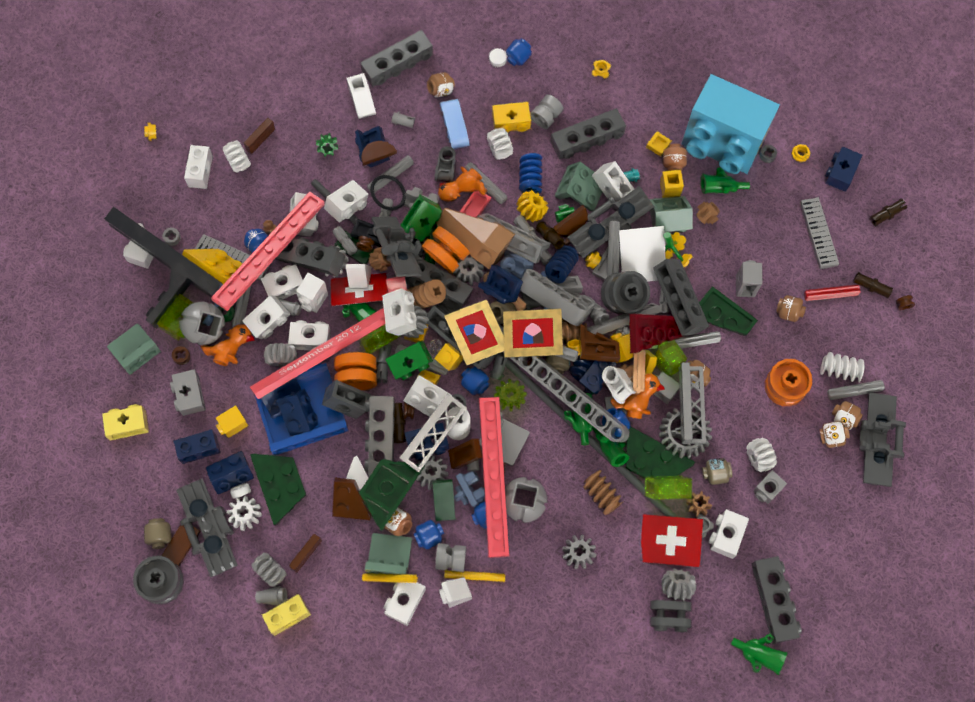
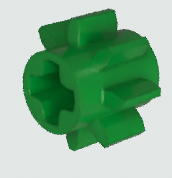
[316,133,338,157]
[555,204,575,223]

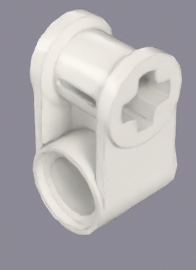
[602,366,636,404]

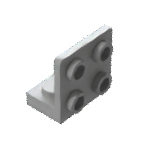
[479,412,530,466]

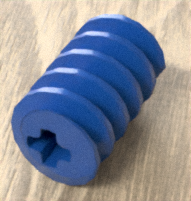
[519,153,543,194]

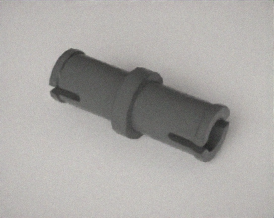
[376,343,392,383]

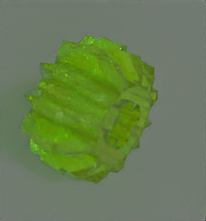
[494,378,527,412]

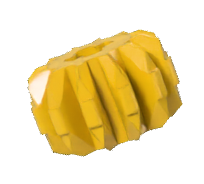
[516,190,548,222]

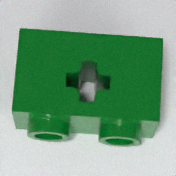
[401,194,442,242]
[385,341,433,380]

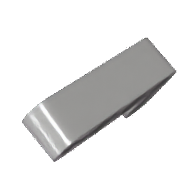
[520,269,596,326]

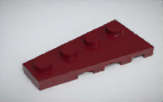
[629,314,683,354]

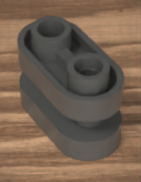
[650,600,692,632]

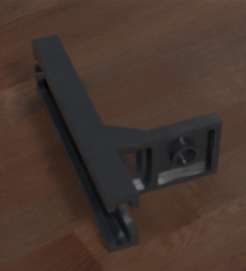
[104,207,222,329]

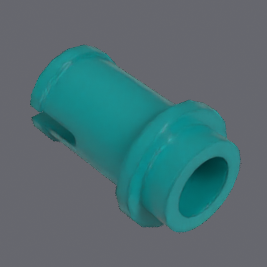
[623,168,640,183]

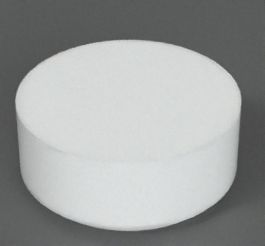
[489,49,507,67]
[230,483,251,498]

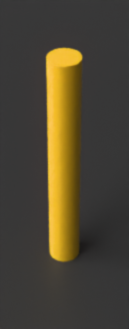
[444,570,505,582]
[362,573,418,583]

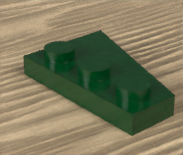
[699,286,758,336]

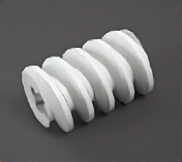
[820,352,865,383]
[445,407,471,440]

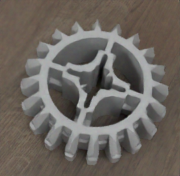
[659,408,712,459]

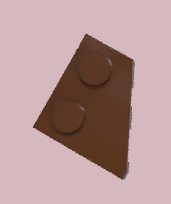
[579,325,620,363]
[332,477,371,520]

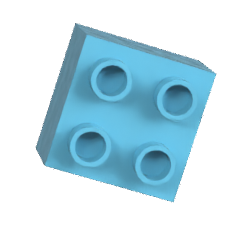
[682,74,780,174]

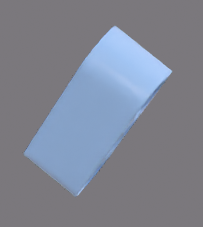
[440,99,469,149]

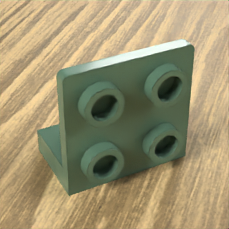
[555,162,603,212]
[107,324,161,375]
[365,533,412,574]

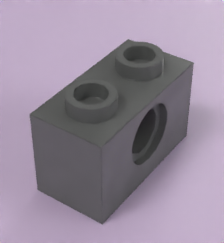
[322,380,371,419]

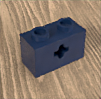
[825,146,862,192]

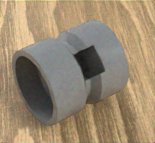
[530,95,563,129]
[435,543,466,572]

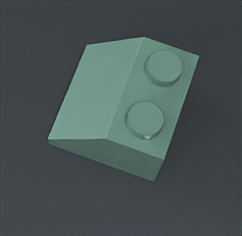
[649,196,693,233]

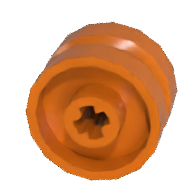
[421,226,470,273]
[334,352,377,390]
[765,359,812,406]

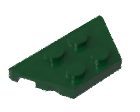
[626,426,695,488]
[250,454,306,526]
[359,459,425,531]

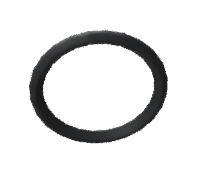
[370,175,406,211]

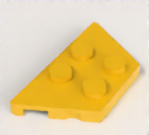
[182,249,243,295]

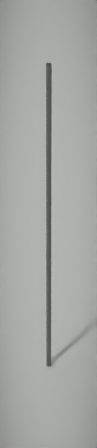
[311,179,678,517]

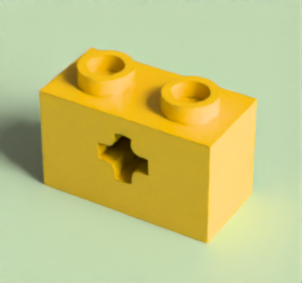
[492,102,531,133]

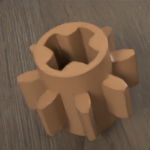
[696,201,720,224]
[369,247,391,272]
[686,491,712,517]

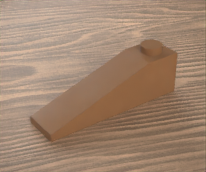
[436,208,515,270]

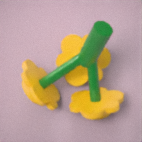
[663,232,693,267]

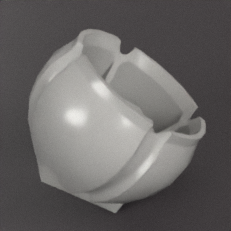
[179,301,225,345]
[505,477,547,523]

